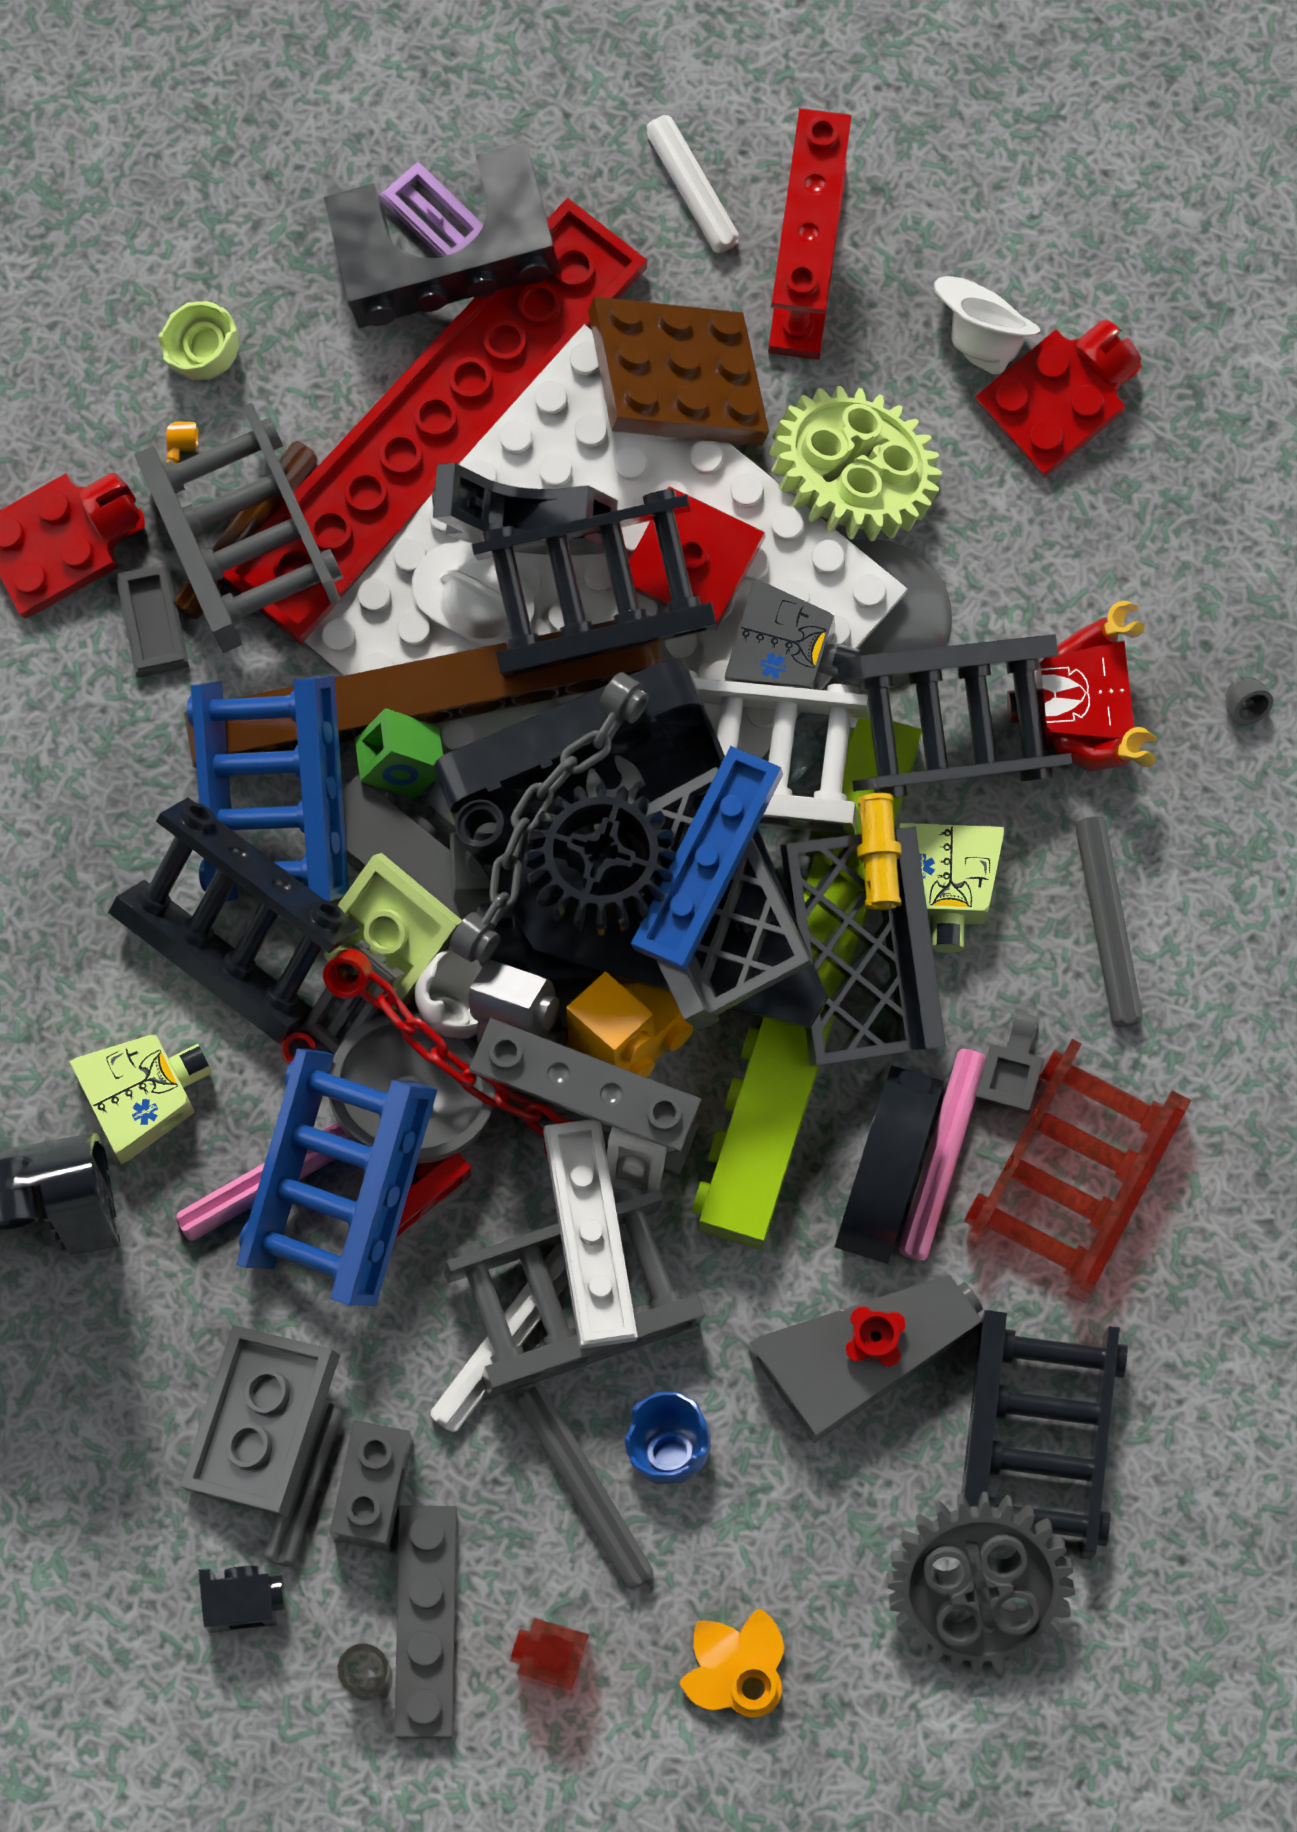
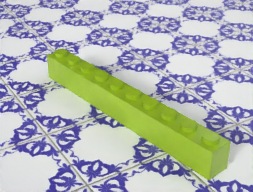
[691,718,922,1251]

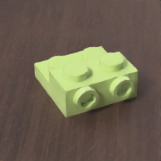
[322,853,462,1010]

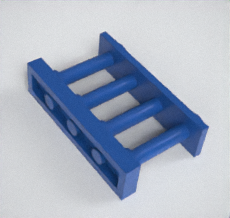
[187,676,349,902]
[236,1048,438,1306]

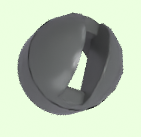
[1225,677,1273,725]

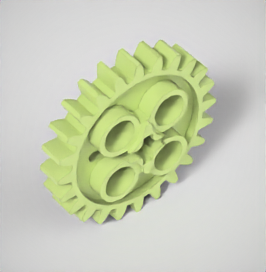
[769,386,942,541]

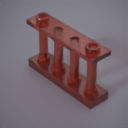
[964,1039,1191,1304]

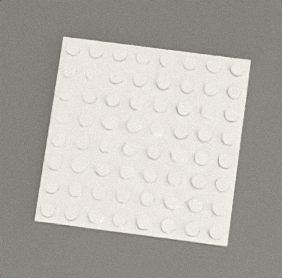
[304,324,908,758]

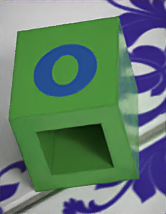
[355,708,444,799]

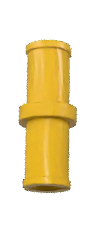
[857,793,902,910]

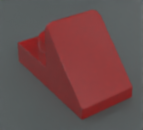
[395,1153,472,1239]

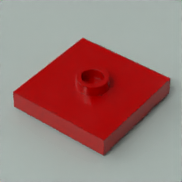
[629,486,766,631]

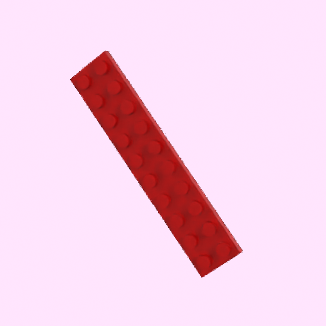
[222,197,647,645]

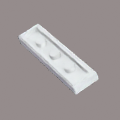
[543,1119,638,1349]

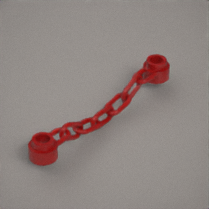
[323,949,577,1158]

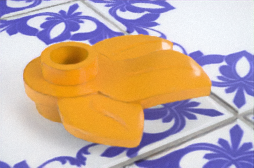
[679,1609,784,1718]

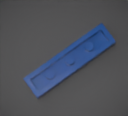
[631,746,783,972]

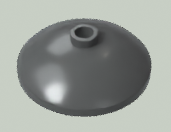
[831,539,952,691]
[329,1012,495,1164]

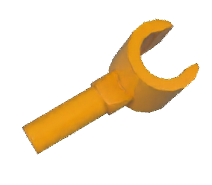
[166,421,199,465]

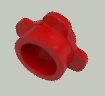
[845,1306,906,1367]

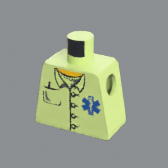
[899,823,1004,953]
[69,1035,212,1164]

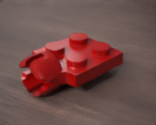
[975,319,1142,478]
[0,473,145,619]

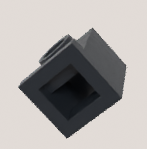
[199,1566,286,1633]

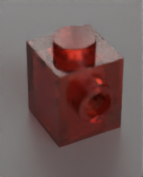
[510,1618,590,1696]

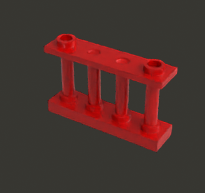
[768,108,852,360]

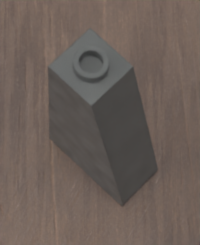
[749,1275,983,1443]

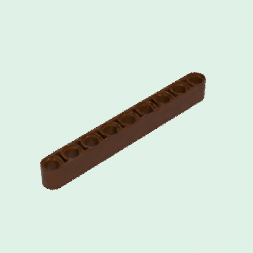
[184,615,664,769]

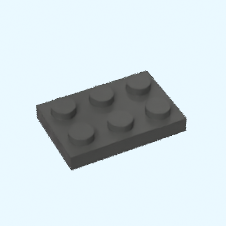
[180,1325,340,1517]

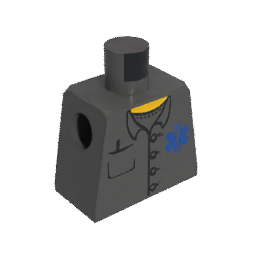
[724,579,860,690]

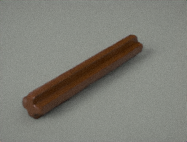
[174,441,317,619]

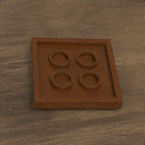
[588,296,769,446]

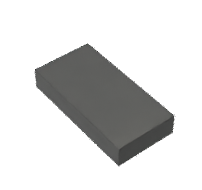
[115,563,190,678]

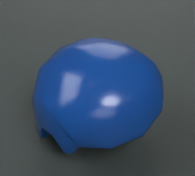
[624,1392,711,1484]

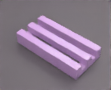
[380,162,483,257]

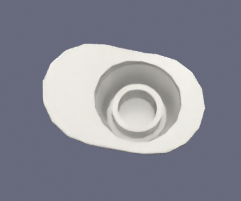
[934,276,1041,374]
[412,542,535,646]

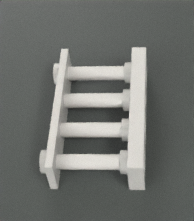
[689,670,870,835]

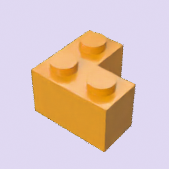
[566,971,694,1078]

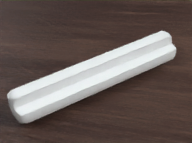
[647,115,739,254]

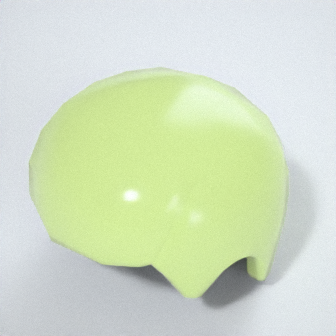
[158,301,239,380]

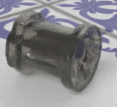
[337,1643,392,1701]

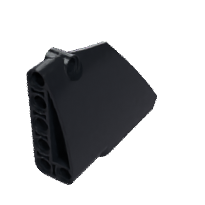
[434,659,828,1029]
[0,1133,121,1255]

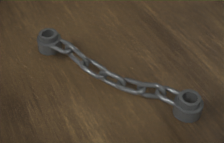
[450,672,649,963]

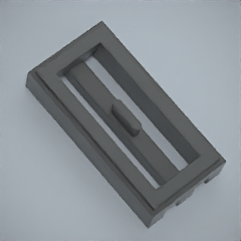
[301,939,405,1054]

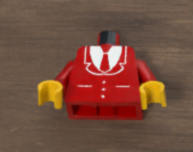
[1007,601,1157,772]

